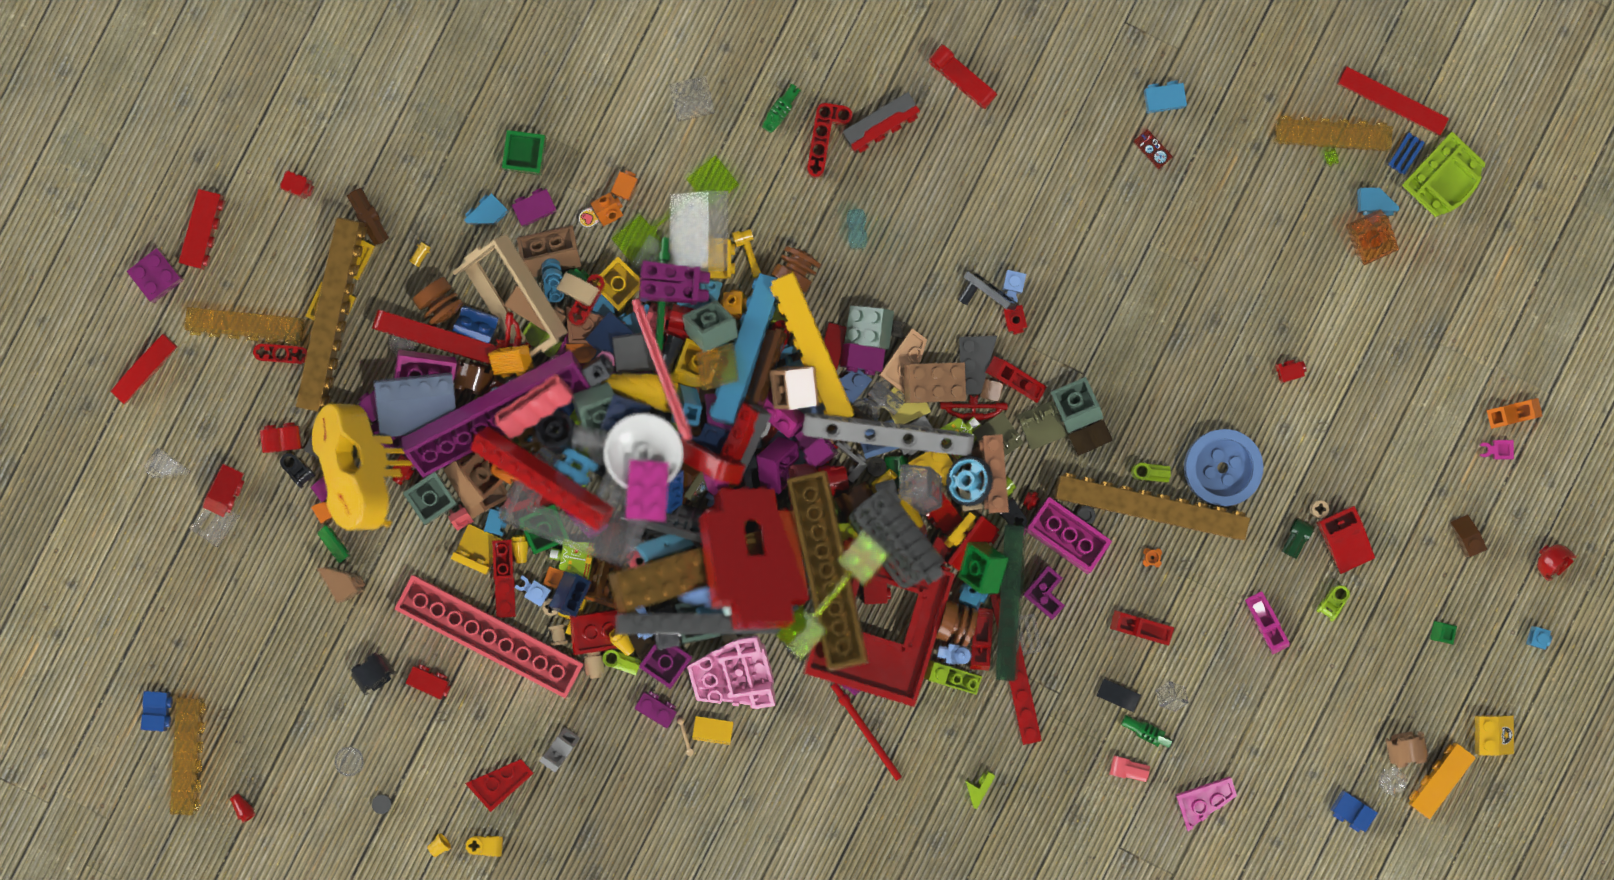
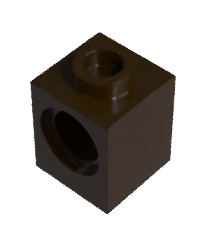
[517,425,544,454]

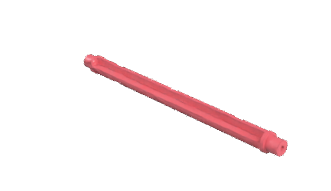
[632,299,692,441]

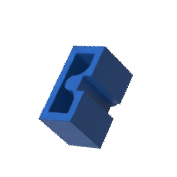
[141,690,173,732]
[1330,790,1378,833]

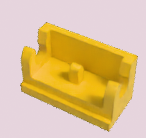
[692,716,734,745]

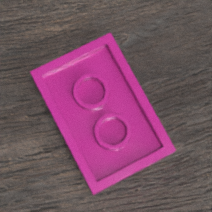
[626,460,669,521]

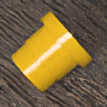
[427,833,451,857]

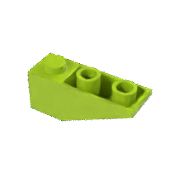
[924,660,982,695]

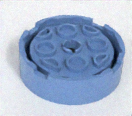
[1184,429,1263,506]

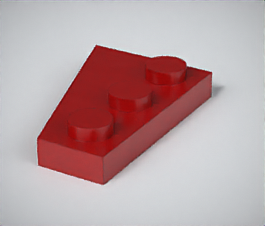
[465,759,534,812]

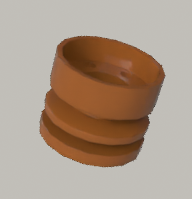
[771,246,821,294]
[412,277,464,326]
[936,600,978,647]

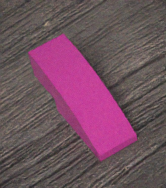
[1245,591,1290,655]

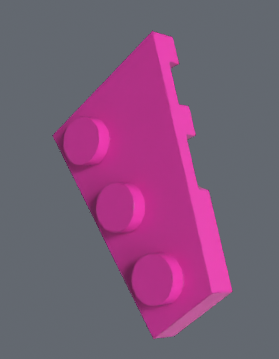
[1175,776,1237,832]

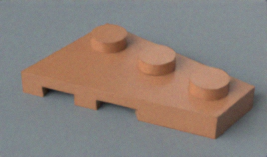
[566,305,626,344]

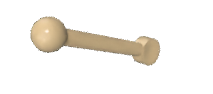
[677,717,694,756]

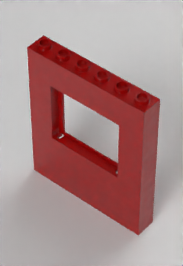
[802,537,955,707]

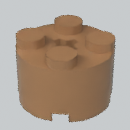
[1385,731,1428,768]

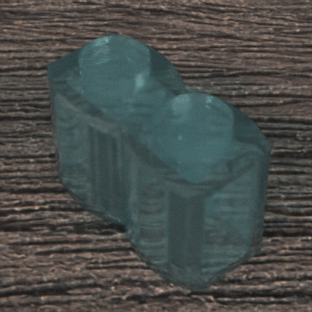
[847,209,867,250]

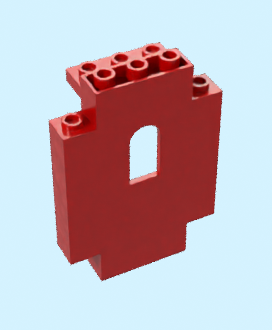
[699,487,809,630]

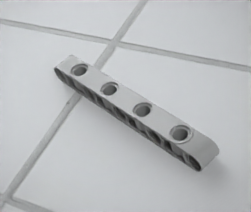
[802,413,974,456]

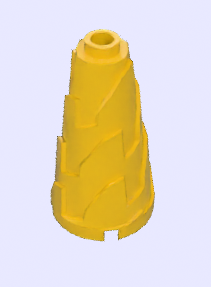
[601,373,678,413]

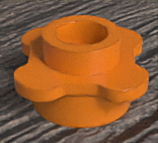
[1143,548,1162,567]

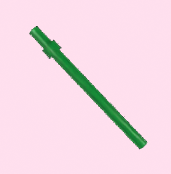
[656,237,670,351]

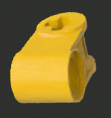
[465,836,503,857]

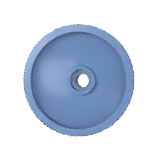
[677,587,711,608]

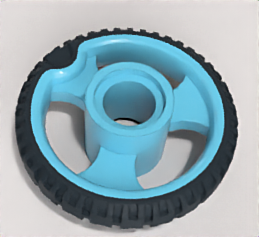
[946,456,993,506]

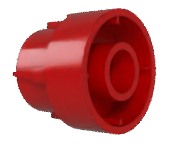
[816,465,849,497]

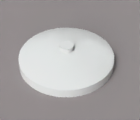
[604,414,683,489]

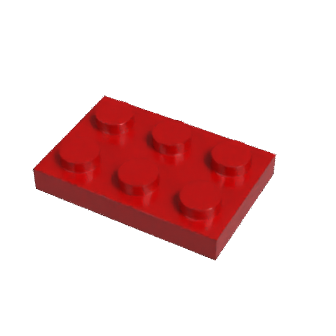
[569,609,627,655]

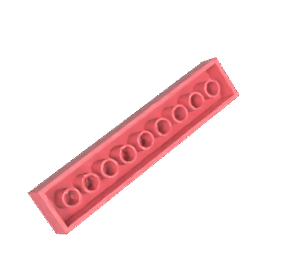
[395,575,584,698]

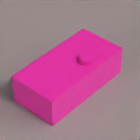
[1024,497,1112,574]

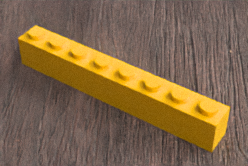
[770,272,855,418]

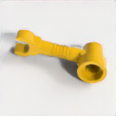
[731,229,761,279]

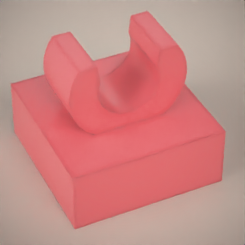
[448,505,474,531]

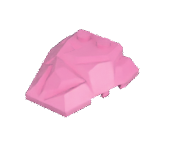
[687,635,776,709]

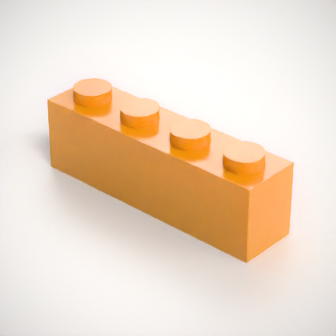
[1408,743,1476,819]

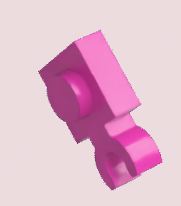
[1479,440,1514,460]

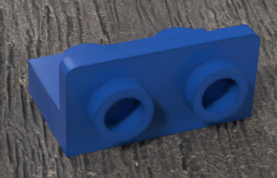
[453,306,499,343]
[666,469,684,513]

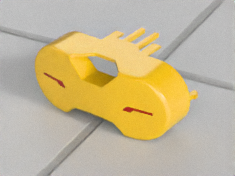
[312,403,412,530]

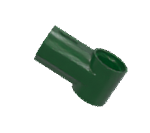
[1281,518,1315,559]

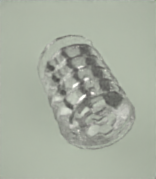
[572,426,609,455]

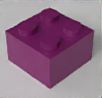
[126,248,184,303]
[639,644,693,689]

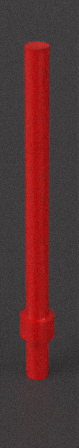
[830,683,902,781]

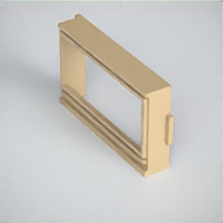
[453,234,568,359]

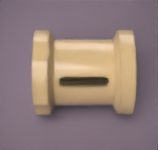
[1309,501,1329,518]
[542,598,558,616]
[548,624,568,646]

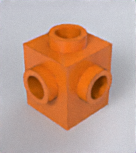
[590,192,623,227]

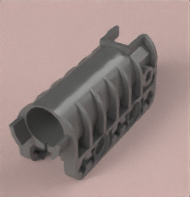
[848,483,945,588]
[621,494,707,556]

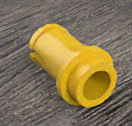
[409,242,431,267]

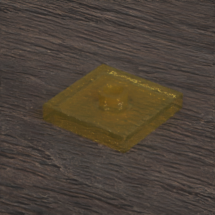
[697,344,739,390]

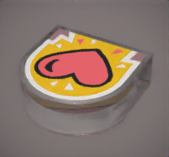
[578,206,601,229]

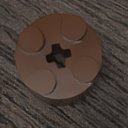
[453,359,494,396]
[834,481,874,523]

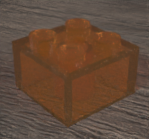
[1346,209,1399,266]

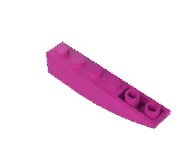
[715,355,805,439]

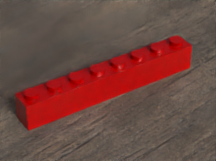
[470,427,615,531]

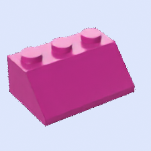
[394,349,457,380]

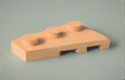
[878,328,927,394]

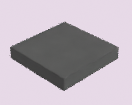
[612,333,655,374]

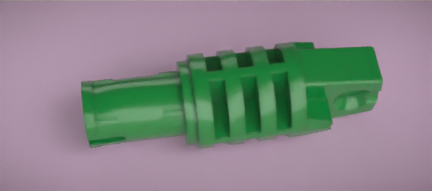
[761,84,801,133]
[1121,715,1173,748]

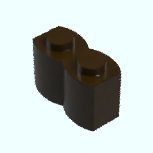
[1068,420,1113,457]

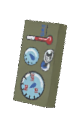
[684,472,707,504]

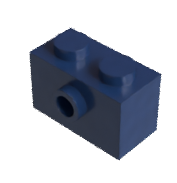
[549,572,591,617]

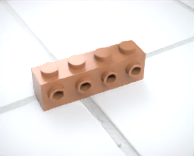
[979,434,1009,513]

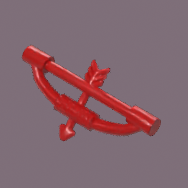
[495,312,531,348]
[940,395,1008,421]

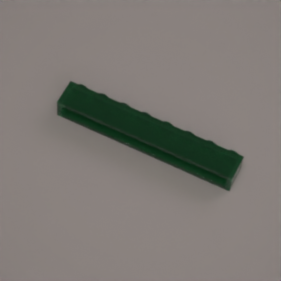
[996,524,1027,681]

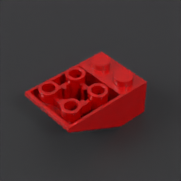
[1316,506,1375,574]

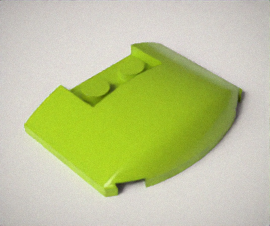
[1402,132,1485,217]

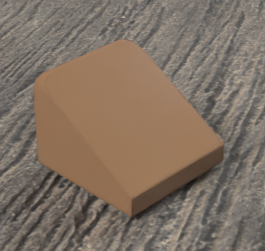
[980,379,1004,402]

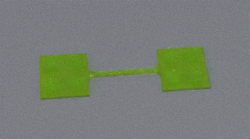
[611,155,740,268]
[776,531,890,660]

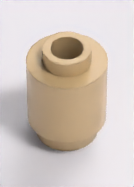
[584,651,605,679]

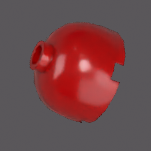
[1537,544,1577,581]

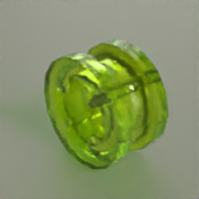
[1324,147,1339,167]

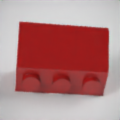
[947,516,1000,571]

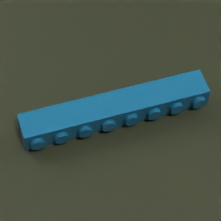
[710,273,779,427]

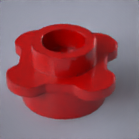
[1023,492,1040,511]

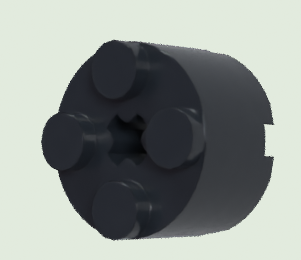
[535,410,579,455]
[351,652,396,695]

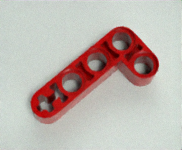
[928,44,997,110]
[807,103,852,179]
[679,436,746,484]

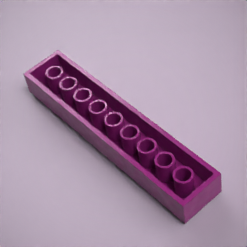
[401,350,591,477]

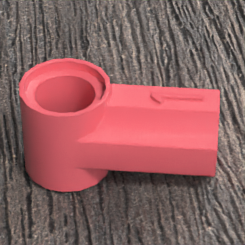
[1109,755,1150,782]

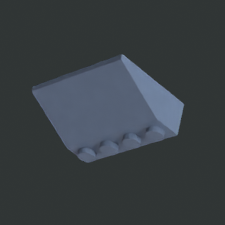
[374,372,456,437]

